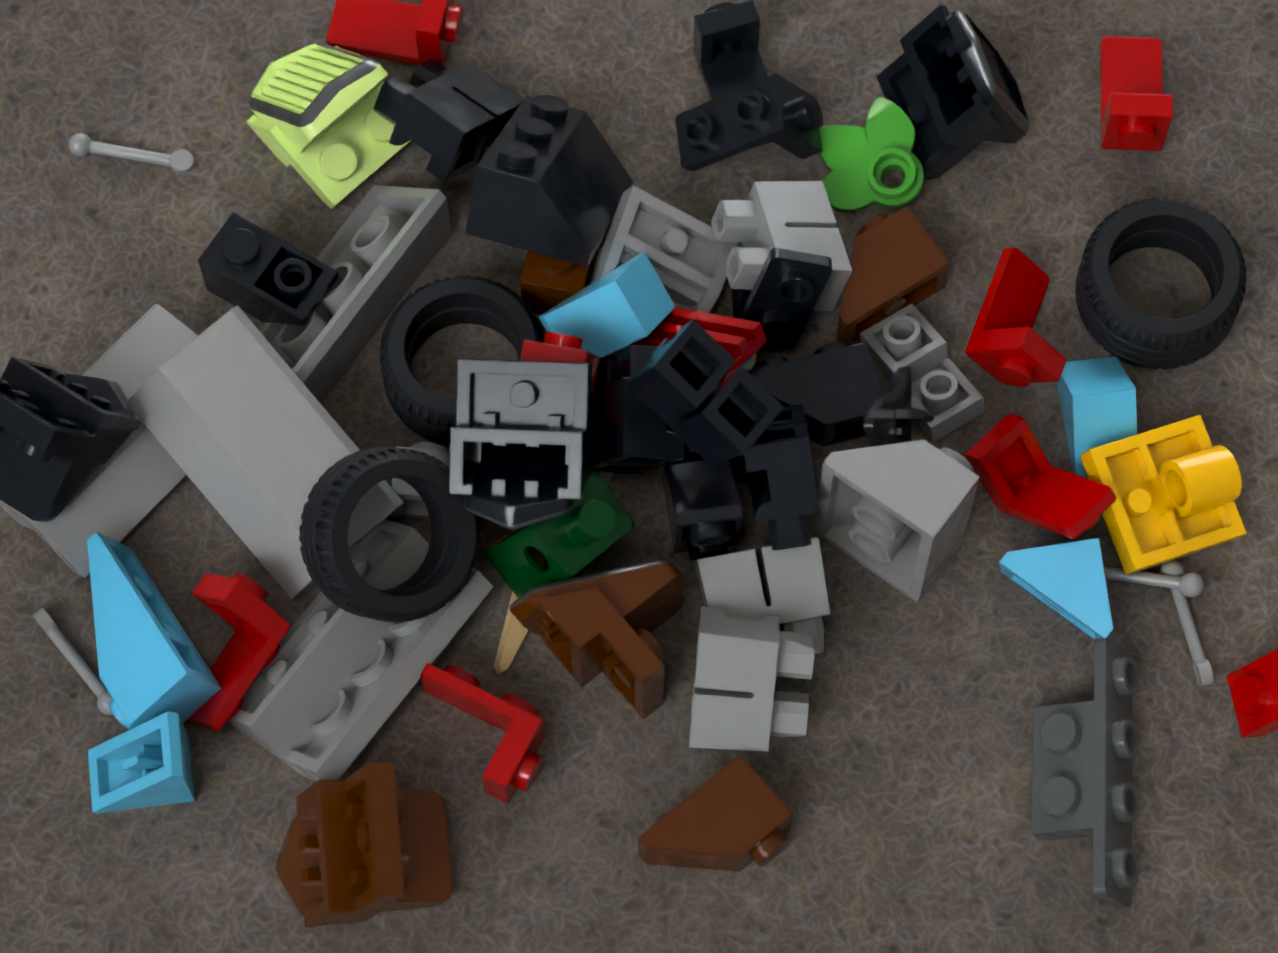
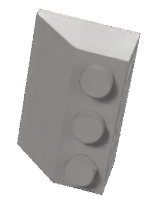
[813,440,980,603]

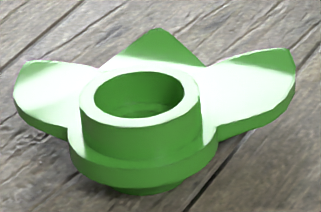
[820,97,924,211]

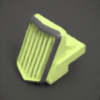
[246,43,412,209]

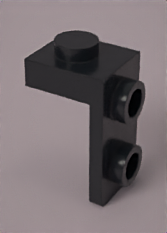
[693,0,772,148]
[675,73,823,171]
[732,248,832,348]

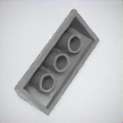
[259,185,452,403]

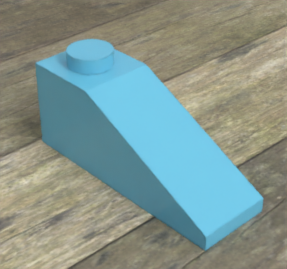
[87,532,222,730]

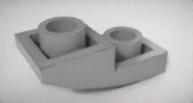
[860,303,985,443]

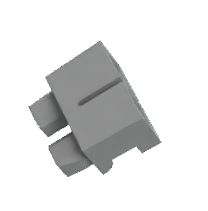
[711,181,852,311]
[692,537,831,654]
[689,606,815,751]

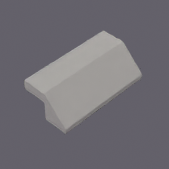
[0,304,198,578]
[126,305,404,599]
[229,520,493,782]

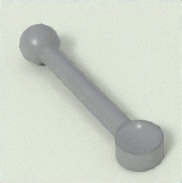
[68,133,194,174]
[1159,560,1214,687]
[1103,566,1204,597]
[32,607,113,715]

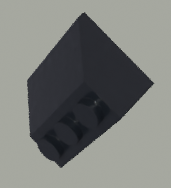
[465,95,633,267]

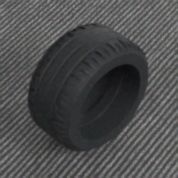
[1075,198,1247,369]
[379,275,544,447]
[299,447,481,622]

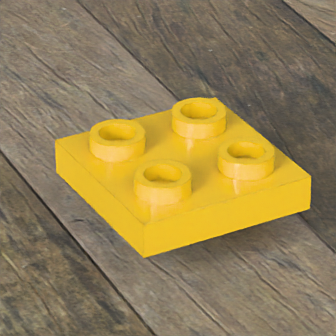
[1080,415,1247,576]

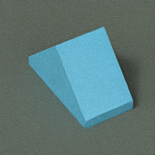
[538,252,675,358]
[1056,356,1137,479]
[999,538,1113,640]
[88,711,195,814]

